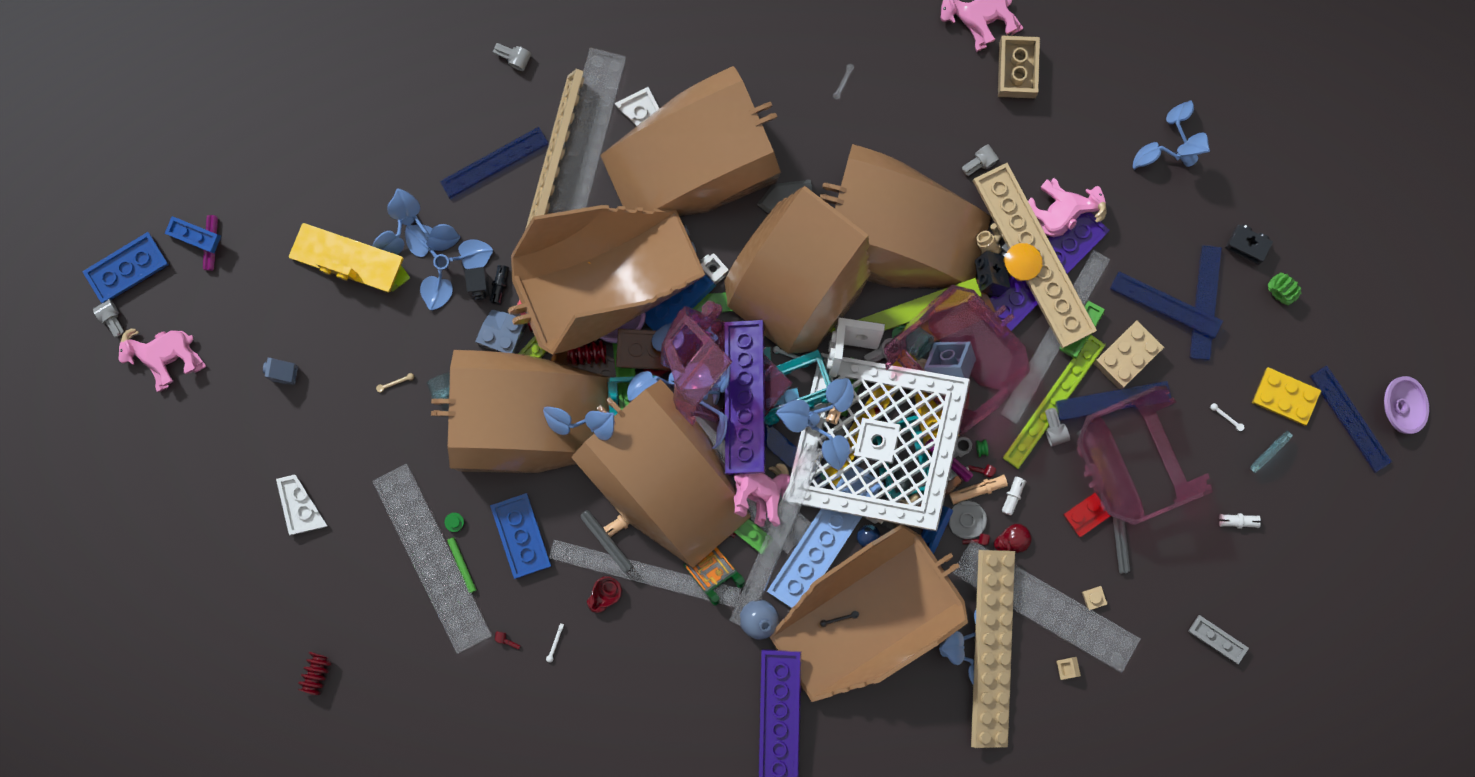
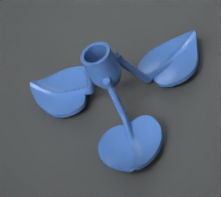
[1133,100,1210,170]
[372,188,460,255]
[405,225,493,310]
[627,323,716,402]
[686,360,730,449]
[776,378,854,470]
[543,407,615,440]
[939,610,976,684]

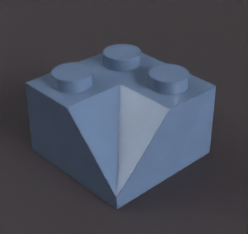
[475,310,527,353]
[924,342,976,379]

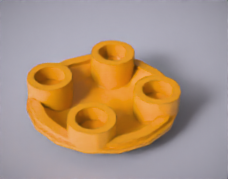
[1004,243,1042,281]

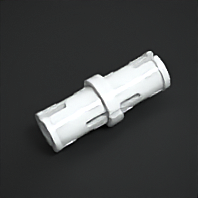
[1219,513,1261,529]

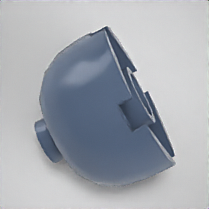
[740,600,779,640]

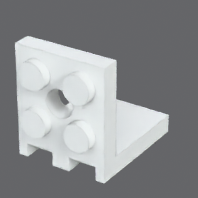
[826,318,885,377]

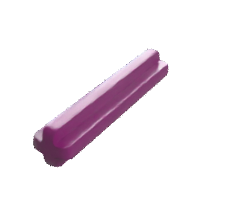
[203,215,218,271]
[925,438,973,482]

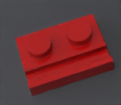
[1063,493,1111,538]

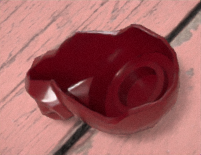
[994,524,1032,553]
[587,576,622,613]

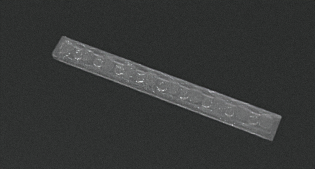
[1000,250,1110,424]
[729,443,823,625]
[549,540,741,608]

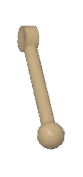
[376,373,414,393]

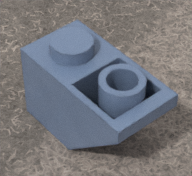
[263,358,298,385]

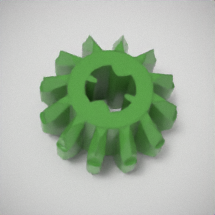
[1268,272,1301,305]

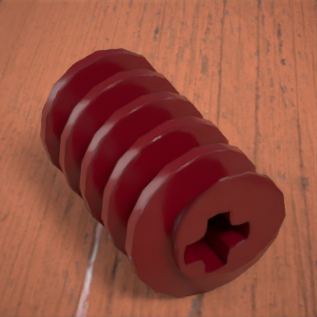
[567,340,607,365]
[298,652,331,695]

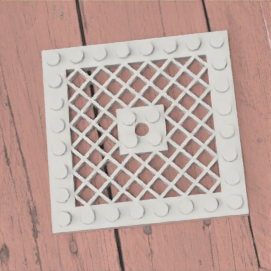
[785,353,970,531]

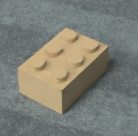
[998,36,1040,98]
[1093,320,1164,390]

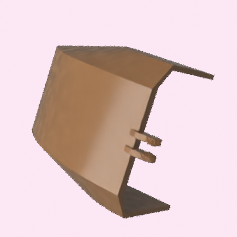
[600,66,781,216]
[820,144,991,289]
[724,186,871,354]
[508,205,705,355]
[431,350,612,473]
[571,379,751,568]
[770,524,968,702]

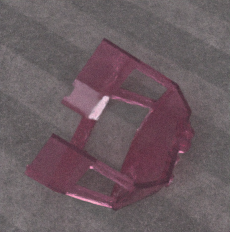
[884,285,1030,434]
[661,301,792,426]
[1077,385,1213,525]

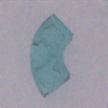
[1250,431,1293,473]

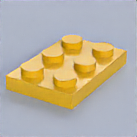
[1252,367,1321,426]

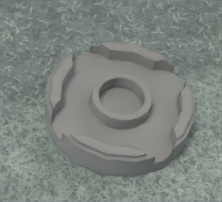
[948,501,987,539]

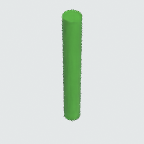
[447,537,476,593]

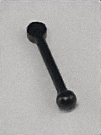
[820,611,859,627]

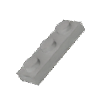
[1188,615,1249,664]

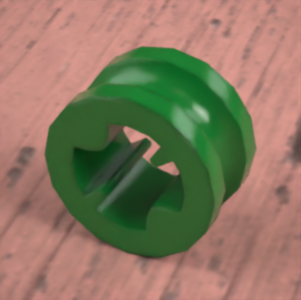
[976,439,988,457]

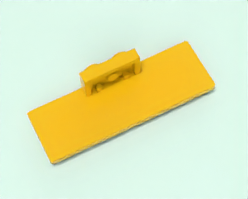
[289,223,404,292]

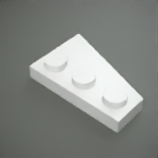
[614,87,659,126]
[276,475,327,536]

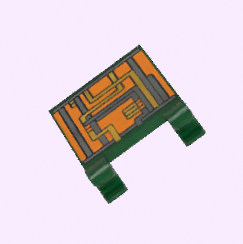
[683,547,745,606]

